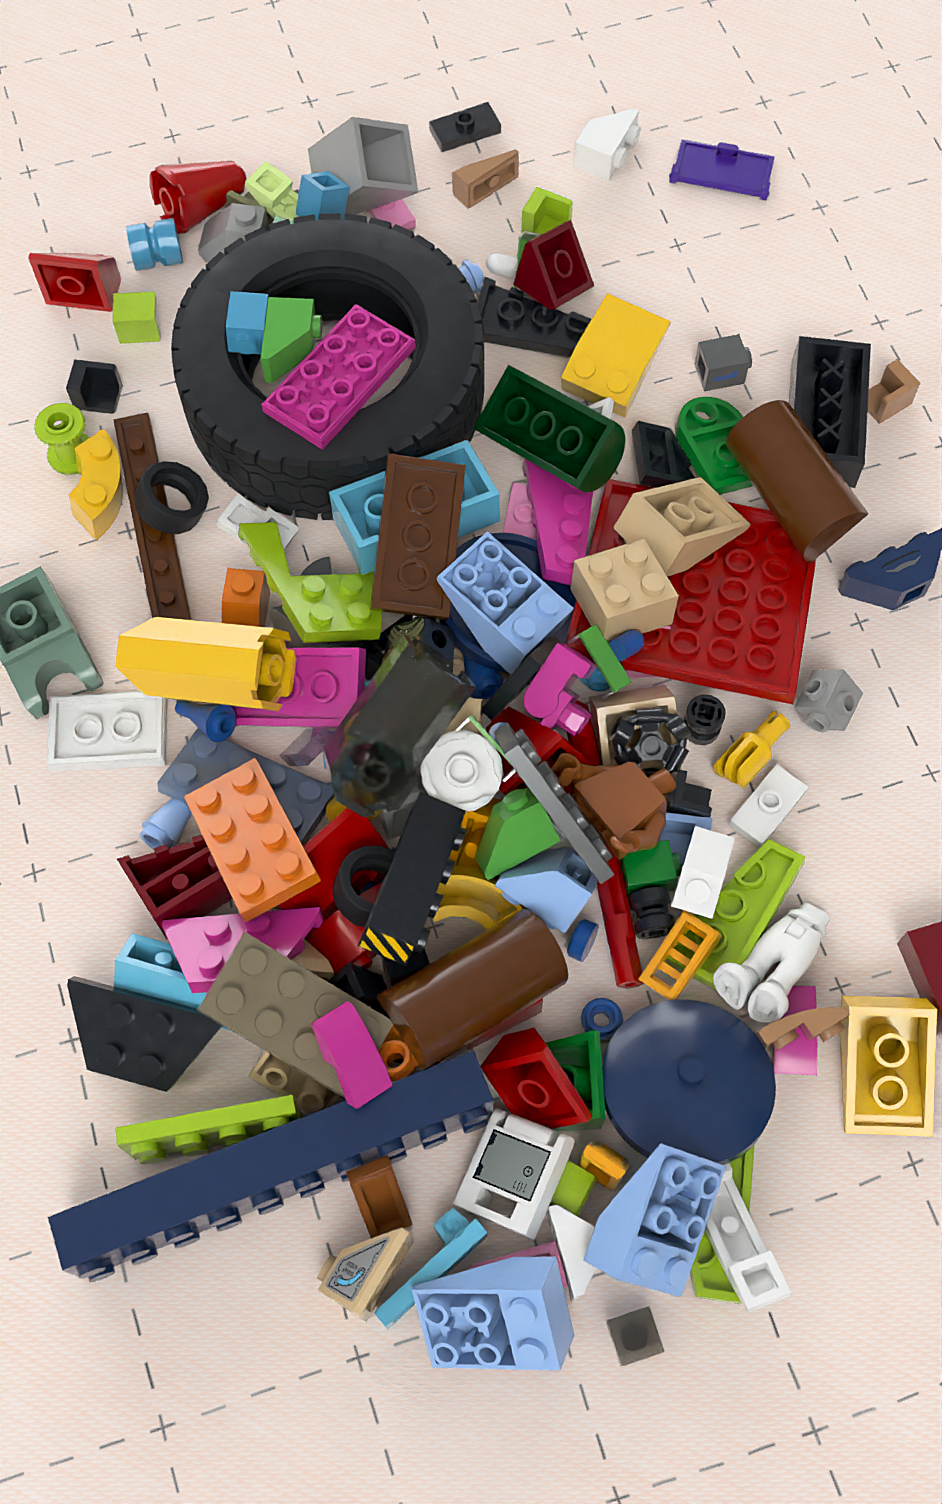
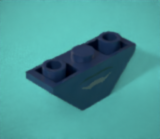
[838,528,942,610]

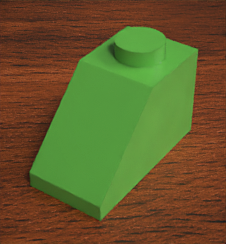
[261,297,323,383]
[475,787,561,880]

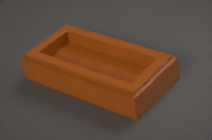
[346,1155,413,1238]

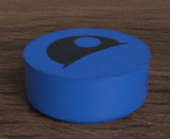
[567,919,599,962]

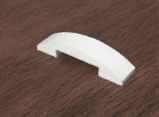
[705,1163,791,1312]

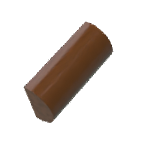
[726,400,869,563]
[377,909,568,1070]

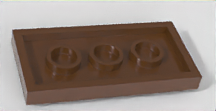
[370,453,466,620]

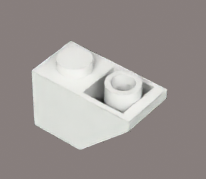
[574,109,641,180]

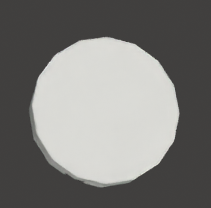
[421,730,503,812]

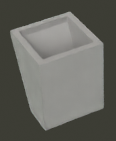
[308,117,418,217]

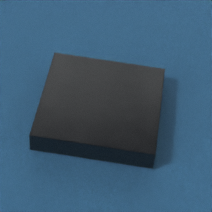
[481,636,561,721]

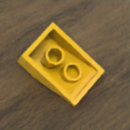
[561,293,671,418]
[840,995,937,1137]

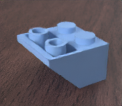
[494,847,598,933]

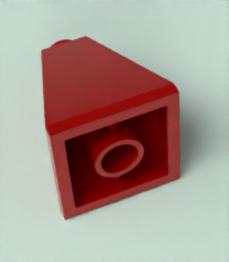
[486,706,595,816]

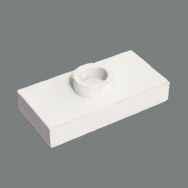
[728,764,809,848]

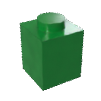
[620,840,682,897]

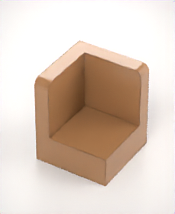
[868,359,920,424]

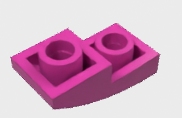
[773,985,818,1075]
[311,1001,392,1109]

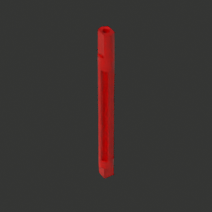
[567,700,644,989]

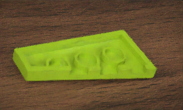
[655,839,805,990]

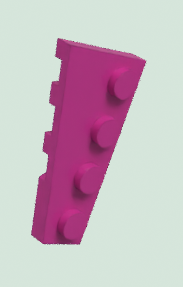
[522,459,593,585]

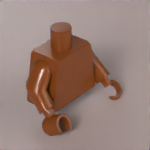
[551,753,676,860]

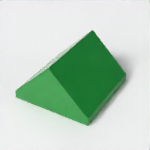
[545,1030,606,1131]

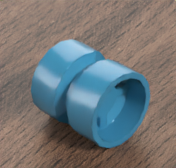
[126,218,183,271]

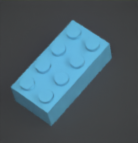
[329,440,500,575]

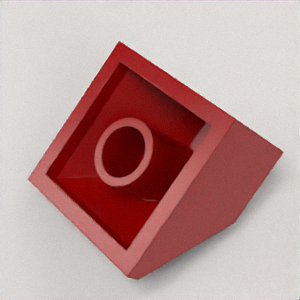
[28,253,121,312]
[480,1027,592,1129]

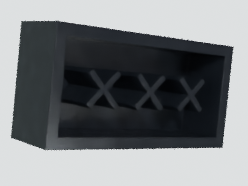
[789,336,871,488]

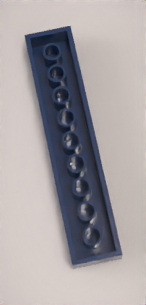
[48,1051,493,1282]

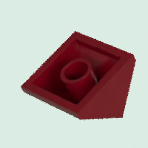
[513,220,595,310]

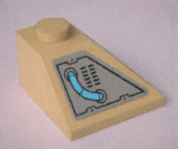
[317,1228,413,1322]

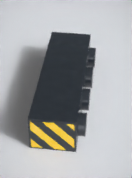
[357,792,467,966]

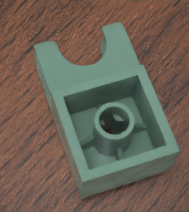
[0,566,104,720]

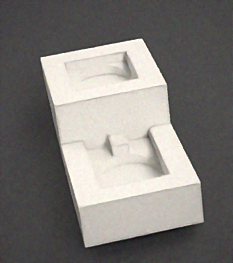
[216,493,300,550]

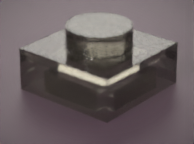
[605,1306,665,1367]

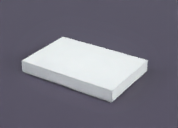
[46,691,167,772]

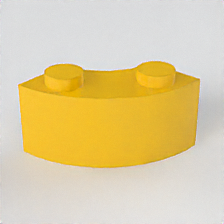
[68,428,123,540]
[433,865,528,930]

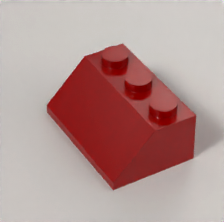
[271,802,390,940]

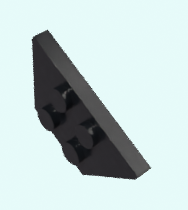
[67,976,223,1092]

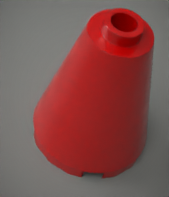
[149,160,247,235]

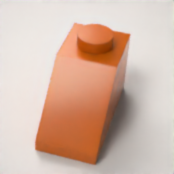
[221,568,270,627]

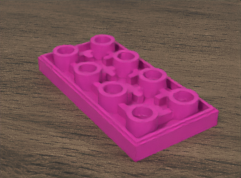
[261,304,416,450]

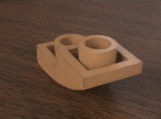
[755,1007,850,1051]

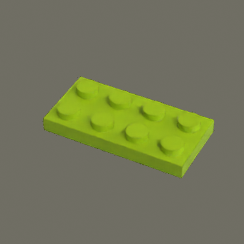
[115,1095,303,1164]

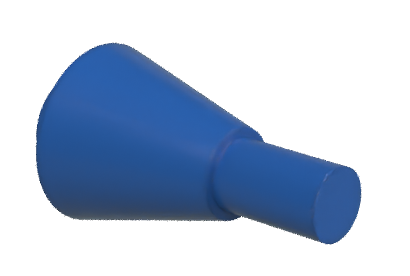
[463,654,504,700]
[175,700,236,742]

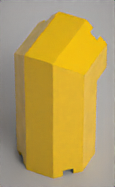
[115,617,296,711]

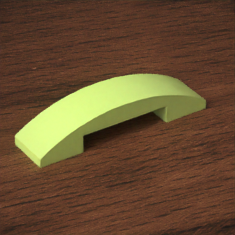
[245,161,299,221]

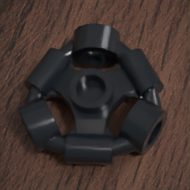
[609,707,691,777]

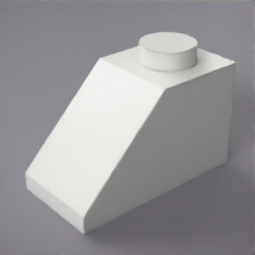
[672,826,735,919]

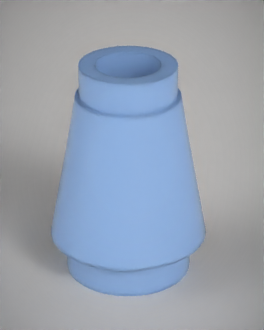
[140,798,191,850]

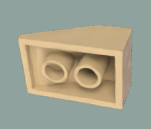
[614,477,750,576]

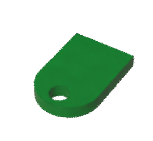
[675,397,753,495]

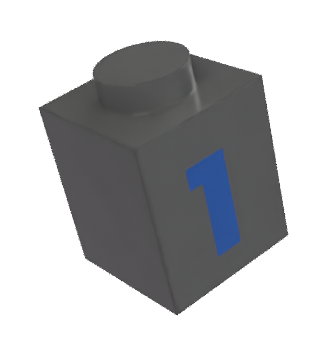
[694,334,752,392]

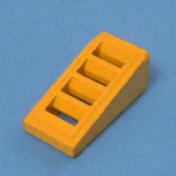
[639,910,722,1000]
[578,1140,631,1191]

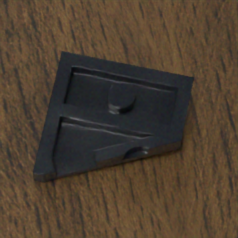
[632,421,695,488]

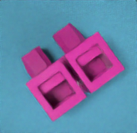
[524,643,597,736]

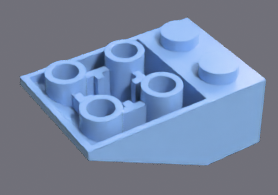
[436,532,574,675]
[583,1144,726,1297]
[412,1257,574,1370]

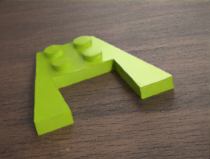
[238,522,382,643]

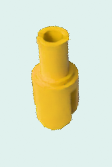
[713,710,791,789]

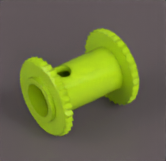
[34,403,90,475]

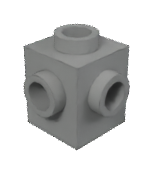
[794,669,863,732]

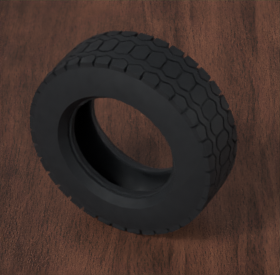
[171,213,485,520]

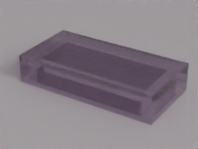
[279,726,336,767]

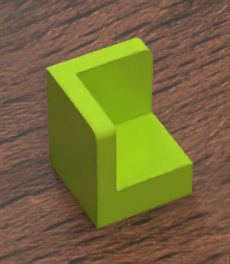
[521,187,573,234]
[112,291,161,344]

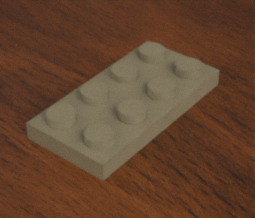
[197,932,393,1099]

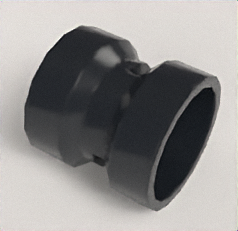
[683,694,726,745]
[628,887,675,939]

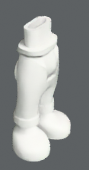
[713,903,830,1023]

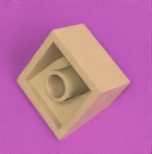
[589,685,682,773]

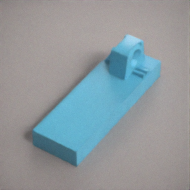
[374,1208,488,1329]

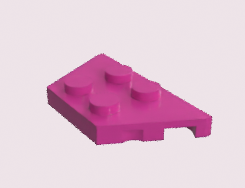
[162,907,323,994]

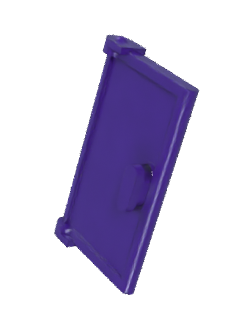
[669,139,775,201]

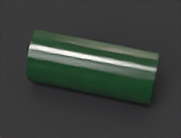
[474,364,626,492]

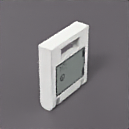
[453,1108,574,1240]

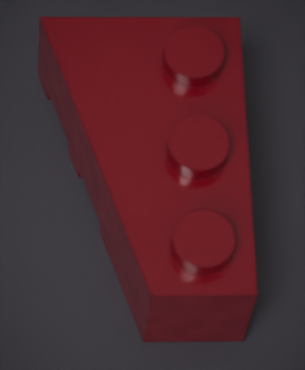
[117,835,233,940]

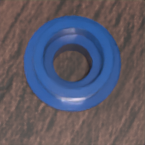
[581,998,623,1041]

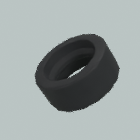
[134,461,209,534]
[332,846,394,928]

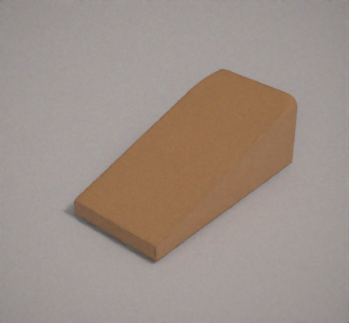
[452,149,519,209]

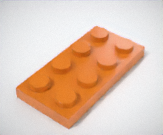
[184,758,321,922]

